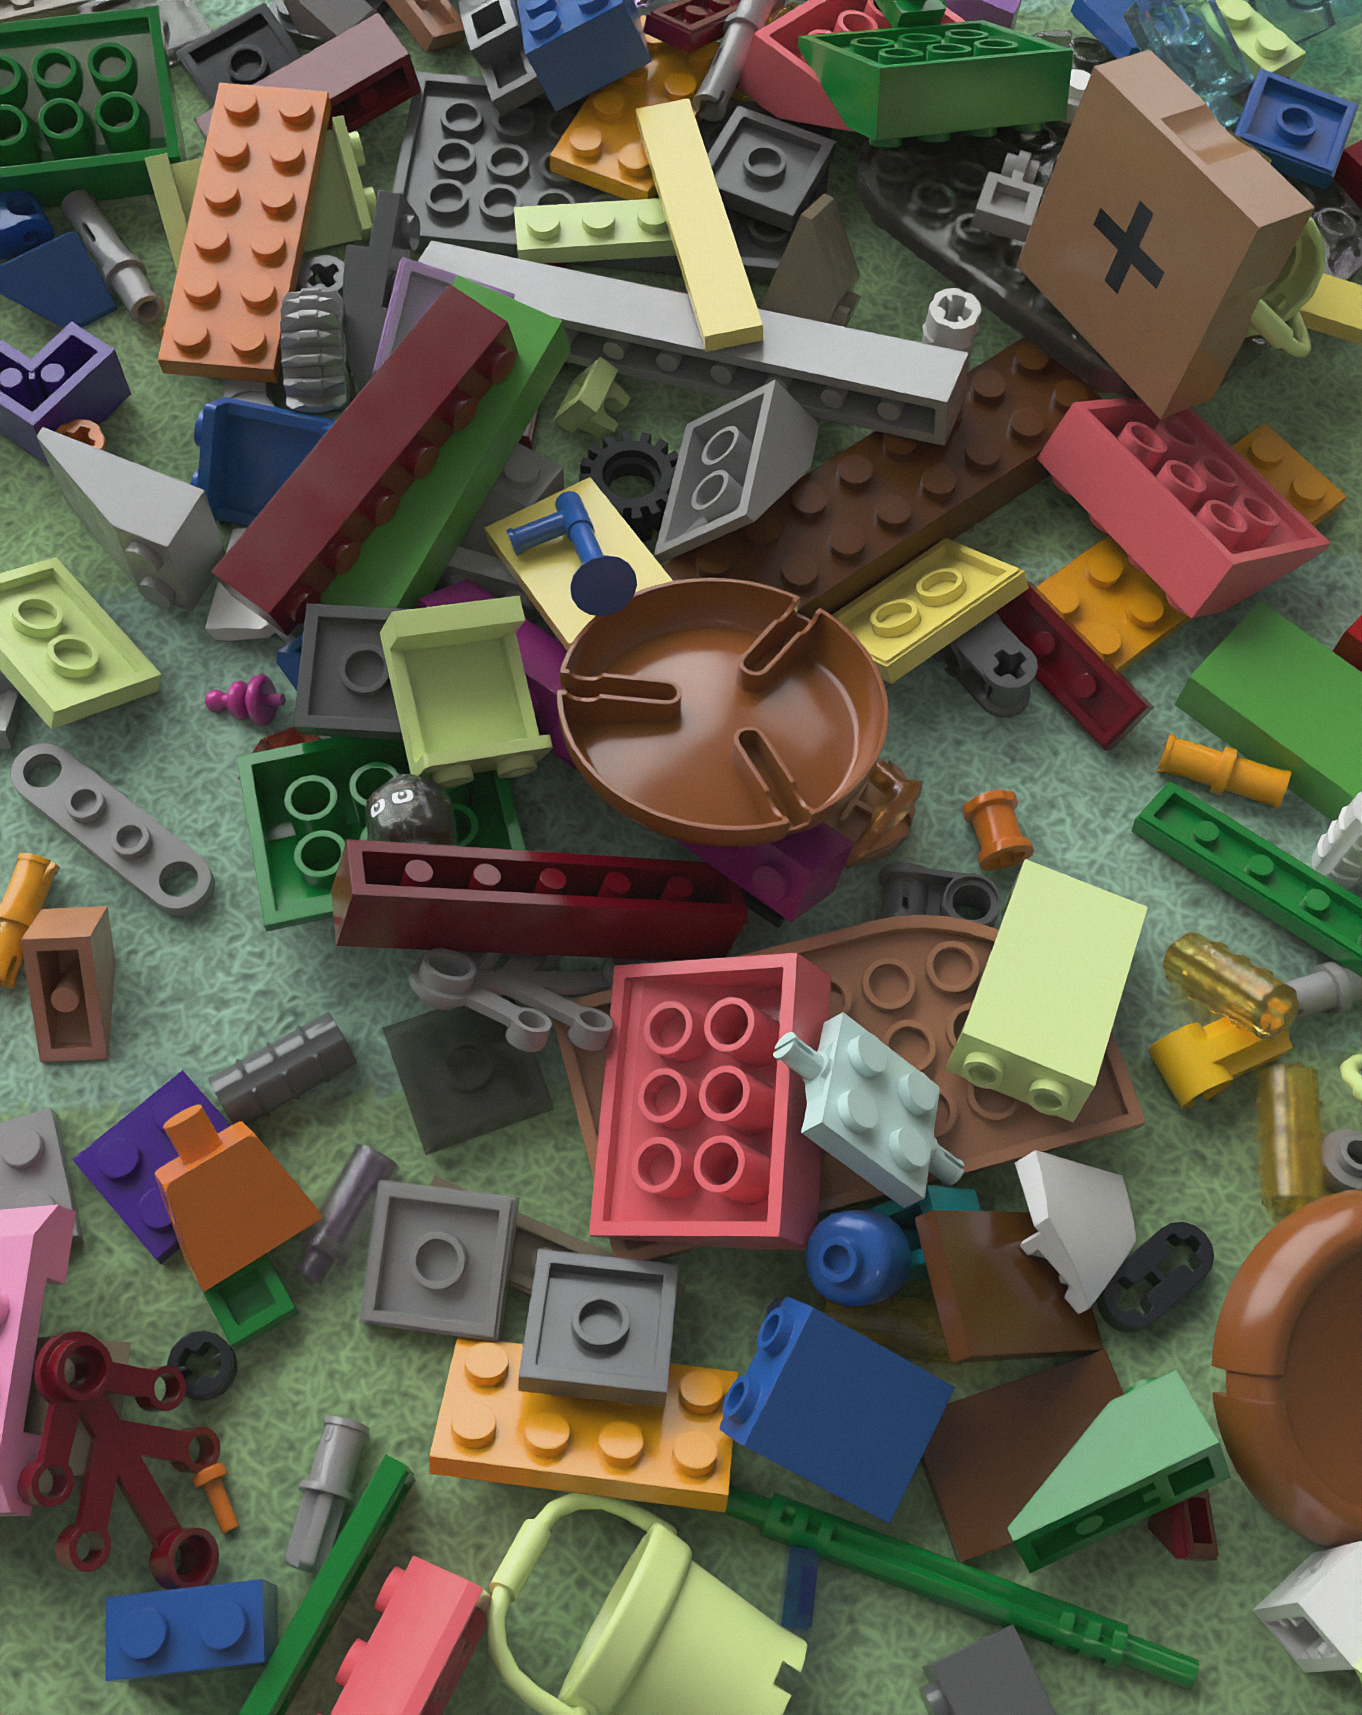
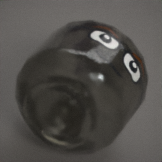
[365,774,458,846]

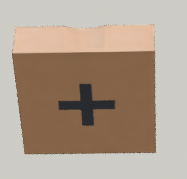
[1016,50,1315,419]

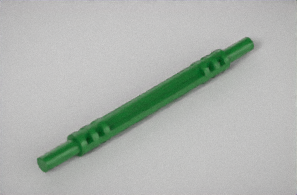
[720,1483,1199,1690]

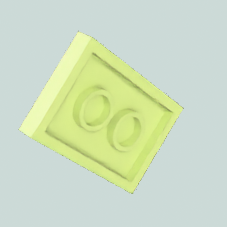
[0,557,162,730]

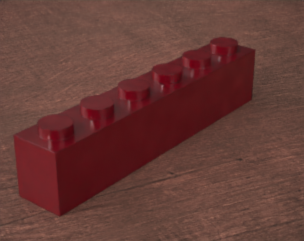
[211,284,518,636]
[331,839,749,961]

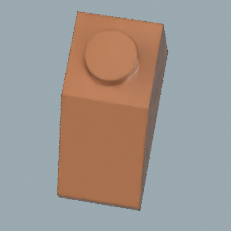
[21,906,115,1062]

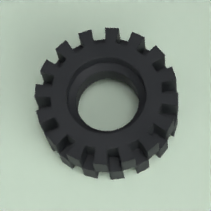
[579,431,679,542]

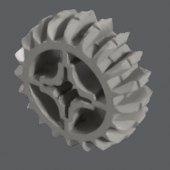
[279,288,356,420]

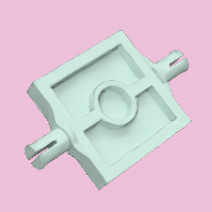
[773,1012,965,1208]

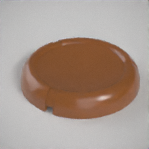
[557,578,889,847]
[1212,1189,1362,1549]

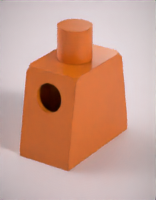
[154,1105,323,1292]

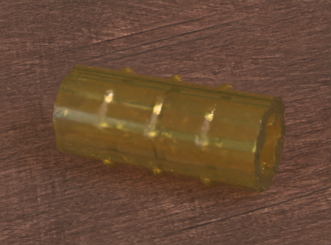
[1163,932,1299,1040]
[1254,1064,1327,1211]
[820,1293,963,1366]

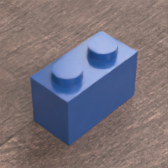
[105,1579,278,1683]

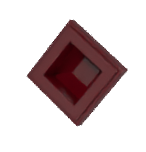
[1147,1489,1219,1561]

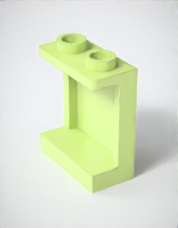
[380,595,553,789]

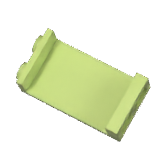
[145,115,377,271]
[945,859,1148,1122]

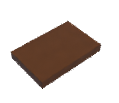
[915,1210,1104,1363]
[920,1349,1124,1563]

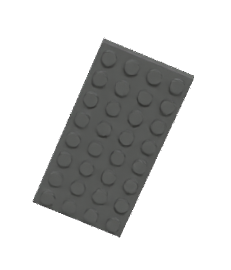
[392,72,832,283]

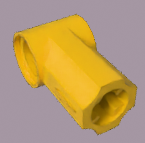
[1147,1000,1293,1109]

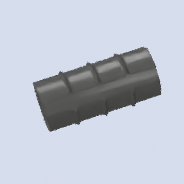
[208,1012,357,1125]

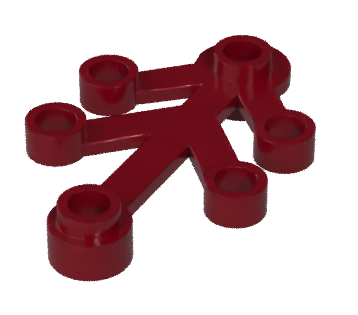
[17,1331,220,1590]

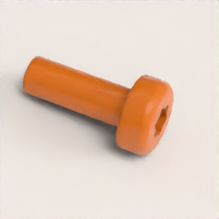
[192,1462,240,1534]

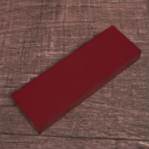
[996,581,1154,751]

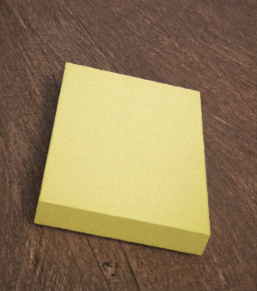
[484,477,673,651]
[832,538,1029,684]

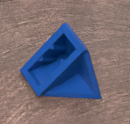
[0,230,118,328]

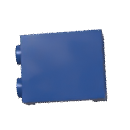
[190,397,336,526]
[720,1296,955,1524]

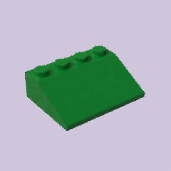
[0,5,187,207]
[798,20,1074,148]
[237,736,526,932]

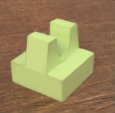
[553,357,631,438]

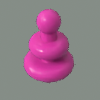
[205,674,286,726]

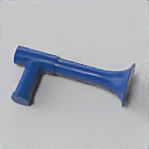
[506,491,637,616]

